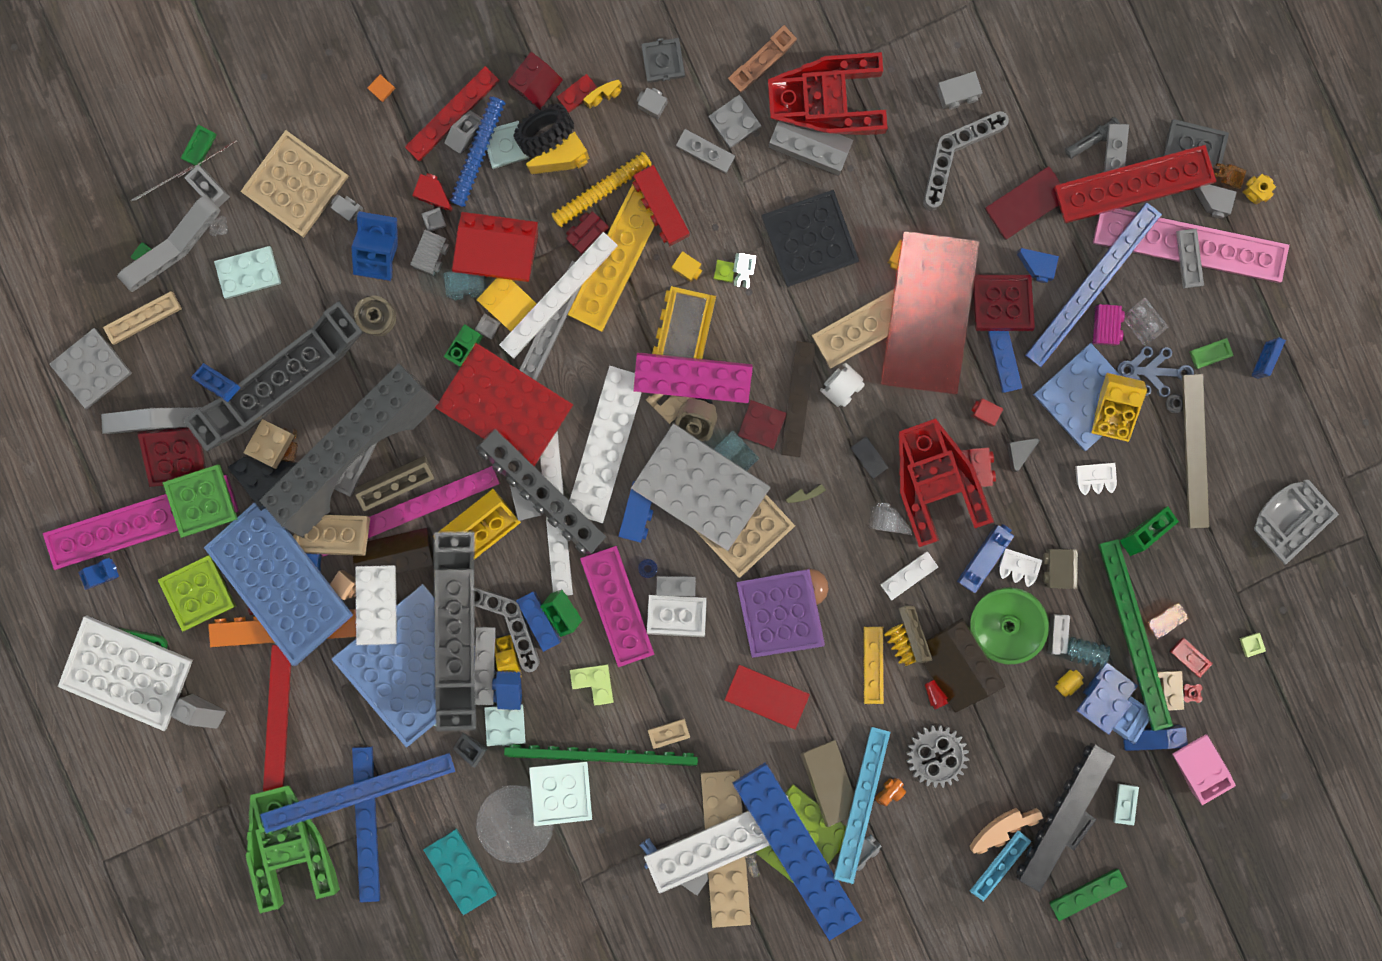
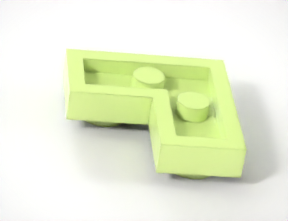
[570,664,614,706]

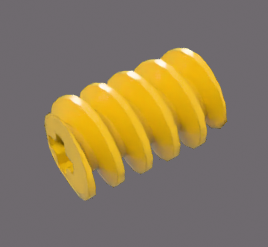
[884,623,916,666]

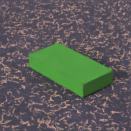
[1189,338,1234,369]

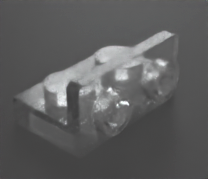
[1124,298,1169,345]

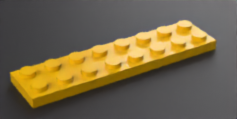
[568,180,655,332]

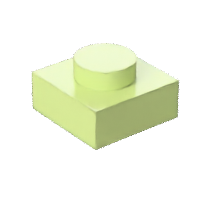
[1239,632,1266,657]

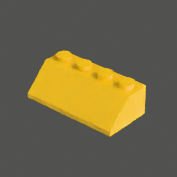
[433,489,521,559]

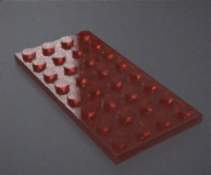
[881,231,980,394]

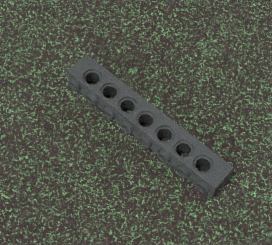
[476,429,606,555]

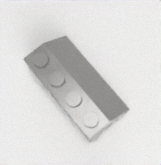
[769,121,853,176]

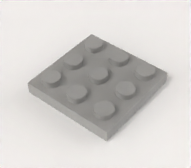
[50,328,132,409]

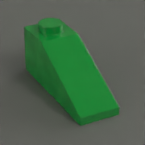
[1119,506,1179,556]

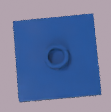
[1252,338,1286,379]

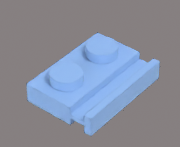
[1113,696,1149,744]

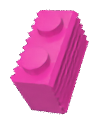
[1093,304,1125,346]

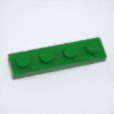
[1049,868,1127,921]

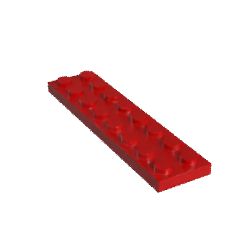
[1054,145,1216,223]

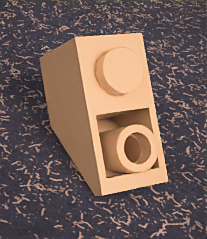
[330,570,356,600]

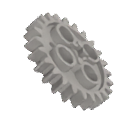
[906,725,969,788]

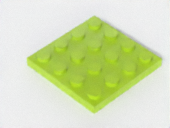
[755,784,846,883]

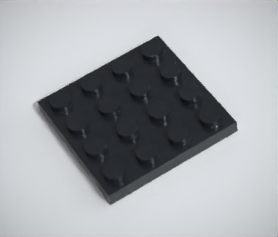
[761,189,859,288]

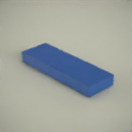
[191,363,240,402]

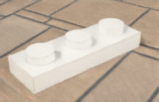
[880,551,938,600]

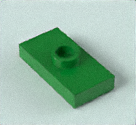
[181,125,217,166]

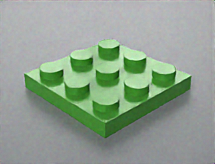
[163,465,238,538]

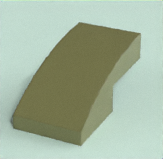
[785,484,826,503]

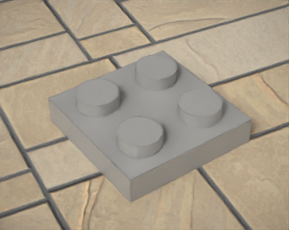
[708,94,761,148]

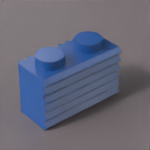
[492,671,522,710]

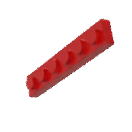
[405,66,499,162]

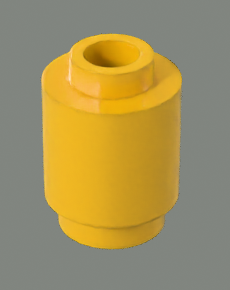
[1055,669,1084,698]

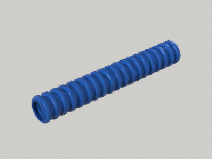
[449,96,506,207]

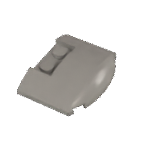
[1254,480,1339,565]

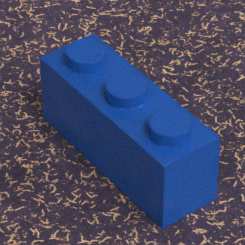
[618,481,654,543]
[516,591,562,652]

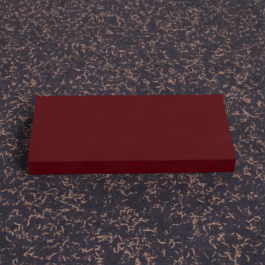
[985,166,1061,240]

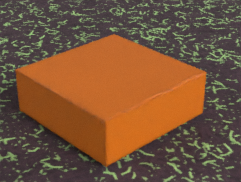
[368,74,395,102]

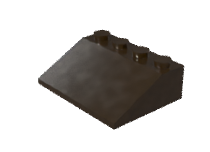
[923,618,1005,713]

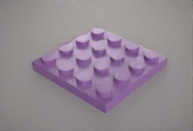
[737,569,825,658]

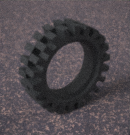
[513,104,574,157]

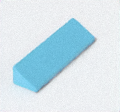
[970,831,1032,902]

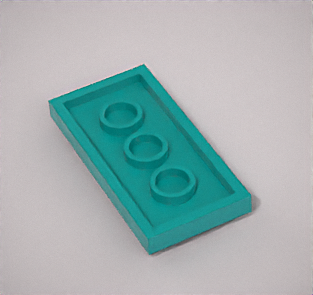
[423,829,497,915]

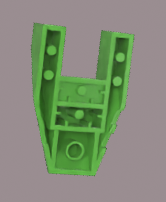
[246,785,340,913]

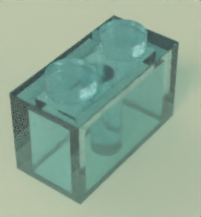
[444,272,486,300]

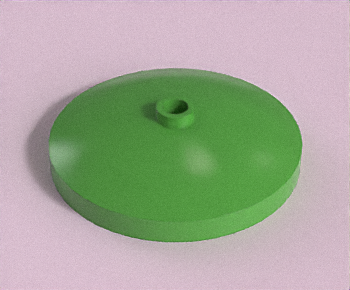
[970,587,1049,664]

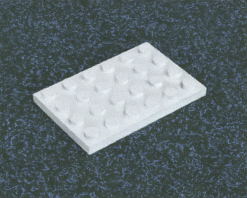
[58,616,193,731]

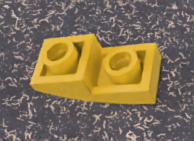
[583,80,622,108]

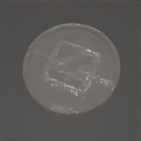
[476,785,554,863]

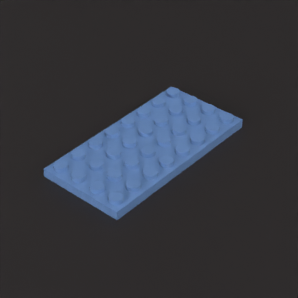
[204,503,353,666]

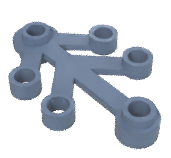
[1117,346,1194,397]

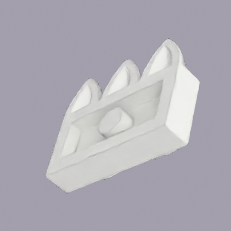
[1075,463,1117,495]
[999,549,1042,587]

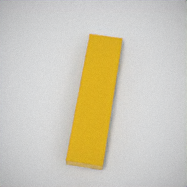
[863,627,884,704]

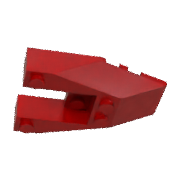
[768,52,888,135]
[899,419,994,547]

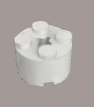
[820,363,865,407]

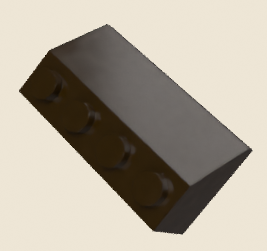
[353,527,434,574]

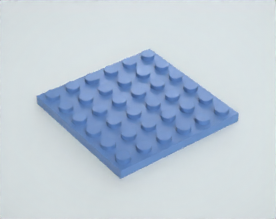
[331,584,497,748]

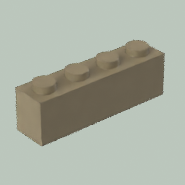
[355,456,434,511]

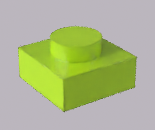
[714,260,734,283]

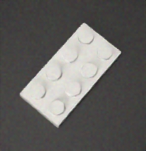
[356,566,397,645]

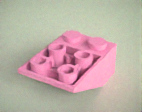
[1173,734,1236,805]

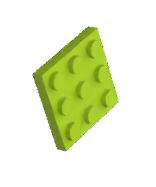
[158,555,236,632]

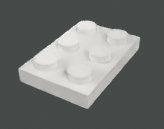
[647,595,706,637]

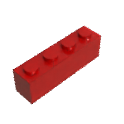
[632,165,690,247]

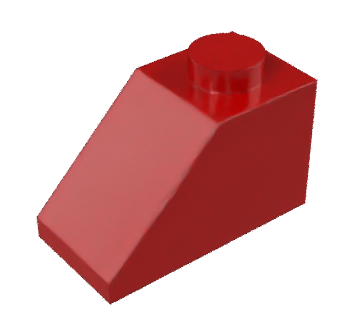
[413,173,452,212]

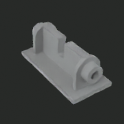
[856,835,882,871]

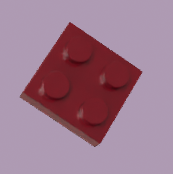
[738,400,787,449]

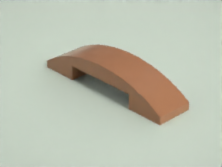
[728,25,797,92]

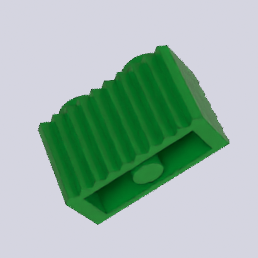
[540,589,583,637]

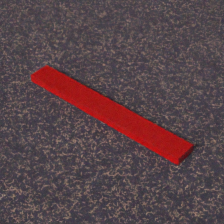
[263,644,291,792]

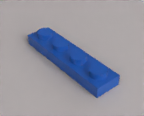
[988,331,1022,393]

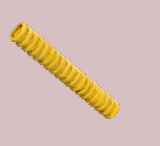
[551,152,652,228]

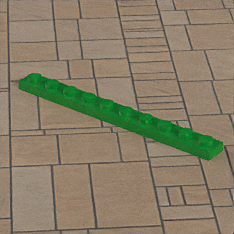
[1098,539,1173,731]
[504,744,698,766]

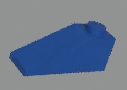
[1123,725,1188,751]

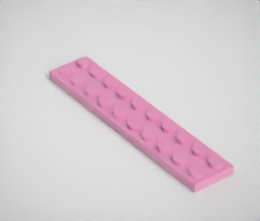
[1092,209,1289,283]

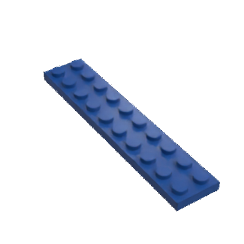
[732,762,862,941]

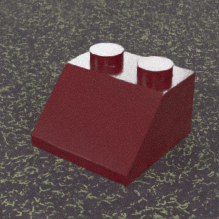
[508,52,563,110]

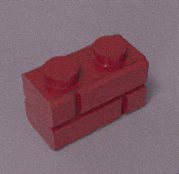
[566,211,609,255]

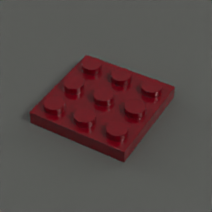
[973,275,1035,331]
[138,427,206,487]

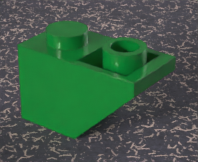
[444,324,483,367]

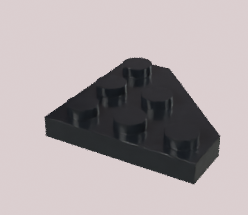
[228,457,298,511]

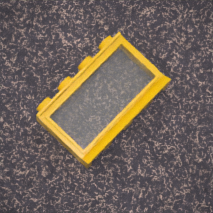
[652,286,716,359]

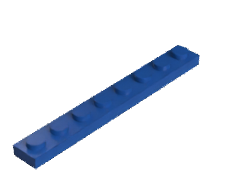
[352,746,380,902]

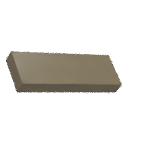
[899,606,932,663]

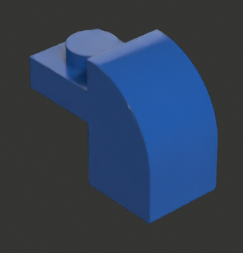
[78,558,119,590]

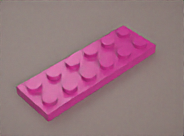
[634,353,753,403]
[580,546,655,667]

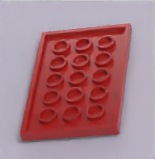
[435,343,574,467]

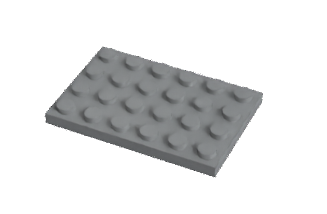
[631,423,771,551]

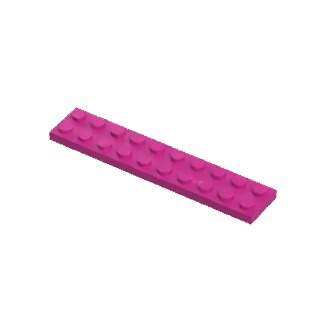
[43,475,239,570]

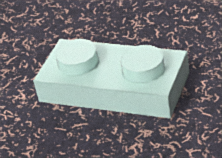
[1113,783,1139,825]

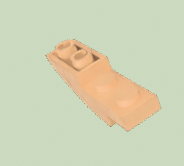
[969,808,1043,854]

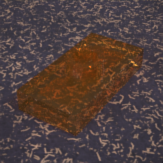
[1145,602,1189,639]

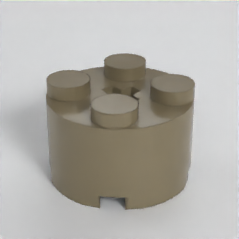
[354,296,396,336]
[675,398,717,441]

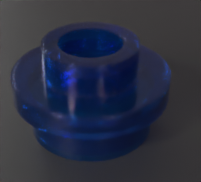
[638,559,658,578]

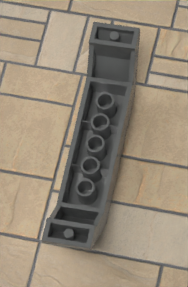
[183,301,363,451]
[434,532,476,731]

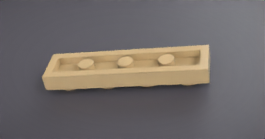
[103,291,182,345]

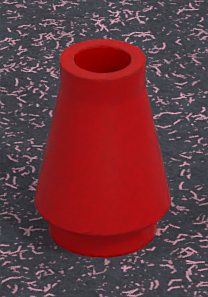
[924,680,948,710]

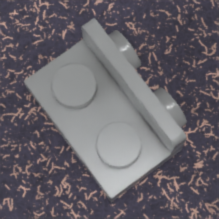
[1048,614,1070,654]

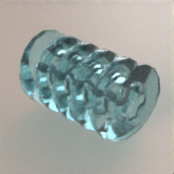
[1067,637,1110,669]

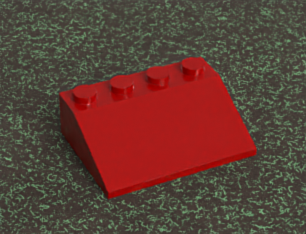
[452,212,538,282]

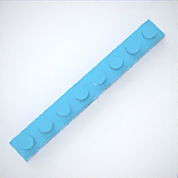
[834,727,890,884]

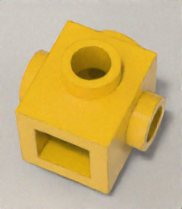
[1242,174,1276,204]

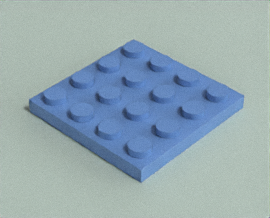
[1033,343,1120,451]

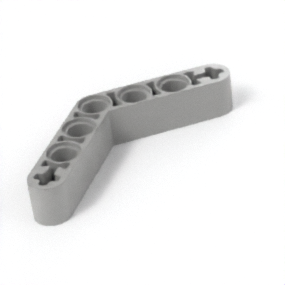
[923,112,1009,211]
[117,195,221,292]
[101,407,202,434]
[474,586,540,672]

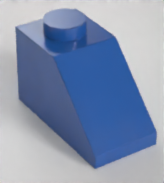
[1017,248,1059,283]

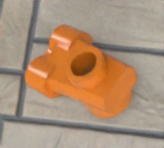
[874,778,906,806]

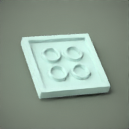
[529,761,592,826]

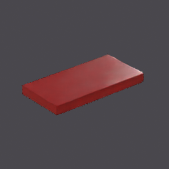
[724,664,810,729]

